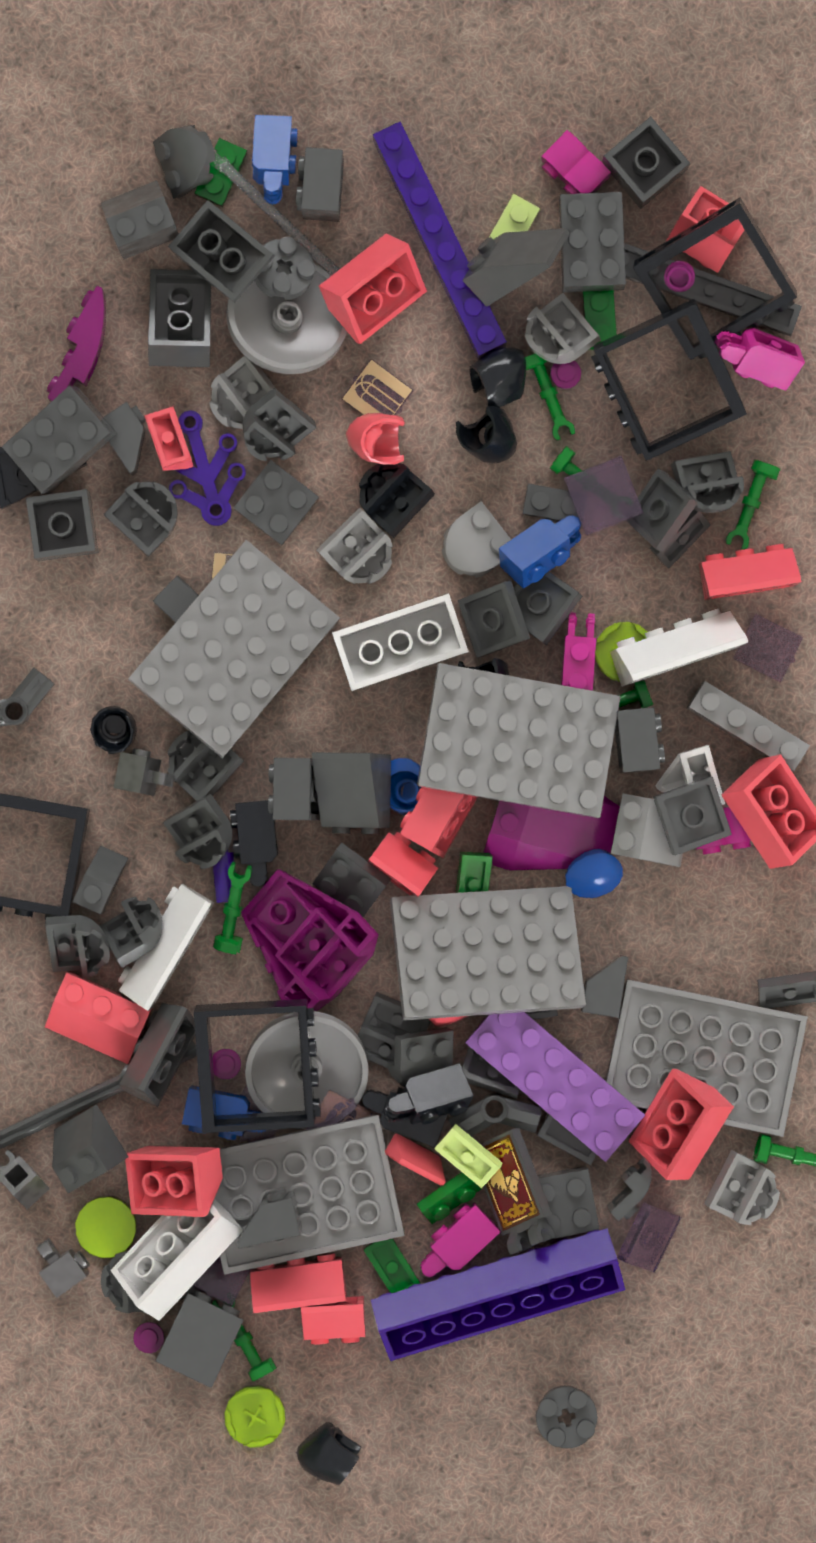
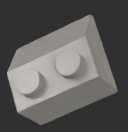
[611,793,683,867]

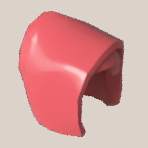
[346,413,405,465]

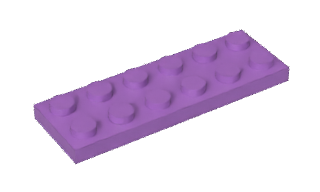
[465,1012,645,1162]

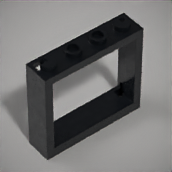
[633,197,797,360]
[591,299,747,461]
[0,793,90,920]
[194,999,321,1133]

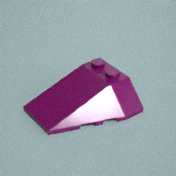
[483,796,620,871]
[241,869,379,1012]

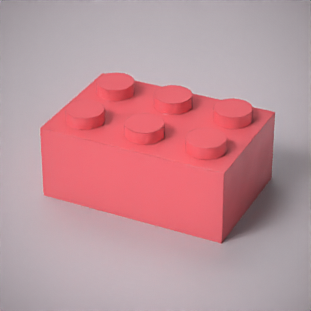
[721,754,816,869]

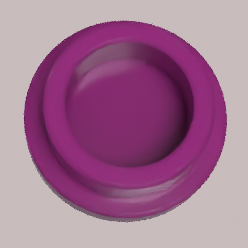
[664,261,695,292]
[550,361,581,389]
[213,1049,241,1079]
[133,1322,164,1353]

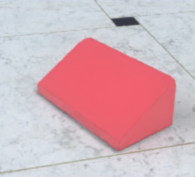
[144,406,193,471]
[385,1133,446,1186]

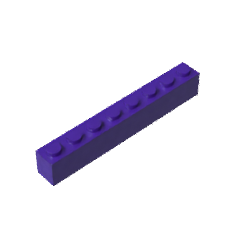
[373,121,507,360]

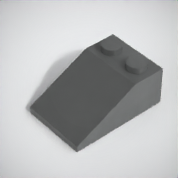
[168,200,275,303]
[462,228,570,307]
[148,269,211,367]

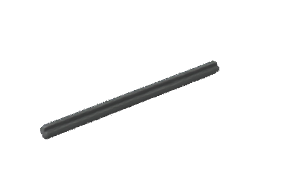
[0,1041,197,1149]

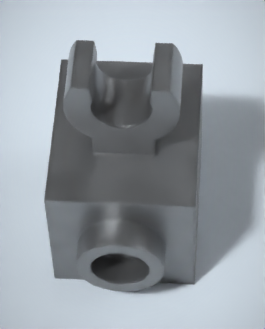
[113,748,175,796]
[0,1150,50,1209]
[37,1238,90,1298]

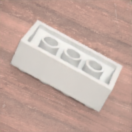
[332,593,468,691]
[610,609,748,687]
[118,884,215,1011]
[110,1199,243,1321]

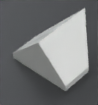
[655,745,725,805]

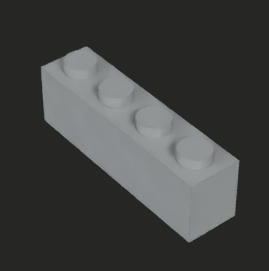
[687,681,810,772]

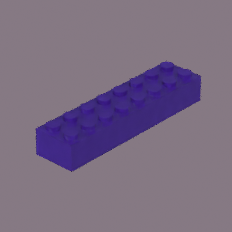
[371,1228,626,1361]

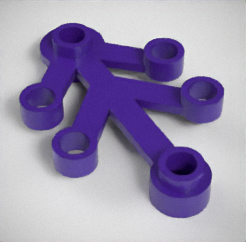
[169,410,246,526]

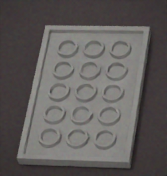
[128,540,340,759]
[417,663,620,818]
[390,886,586,1020]
[606,979,808,1137]
[214,1114,405,1275]

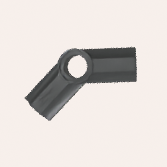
[0,668,55,727]
[448,1093,542,1137]

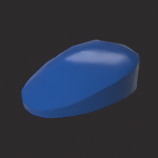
[390,758,421,815]
[565,849,623,898]

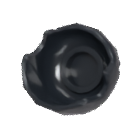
[90,705,137,754]

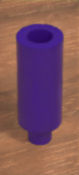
[213,850,234,903]

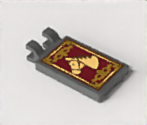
[481,1127,555,1255]

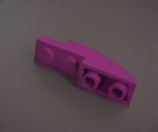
[46,285,106,402]

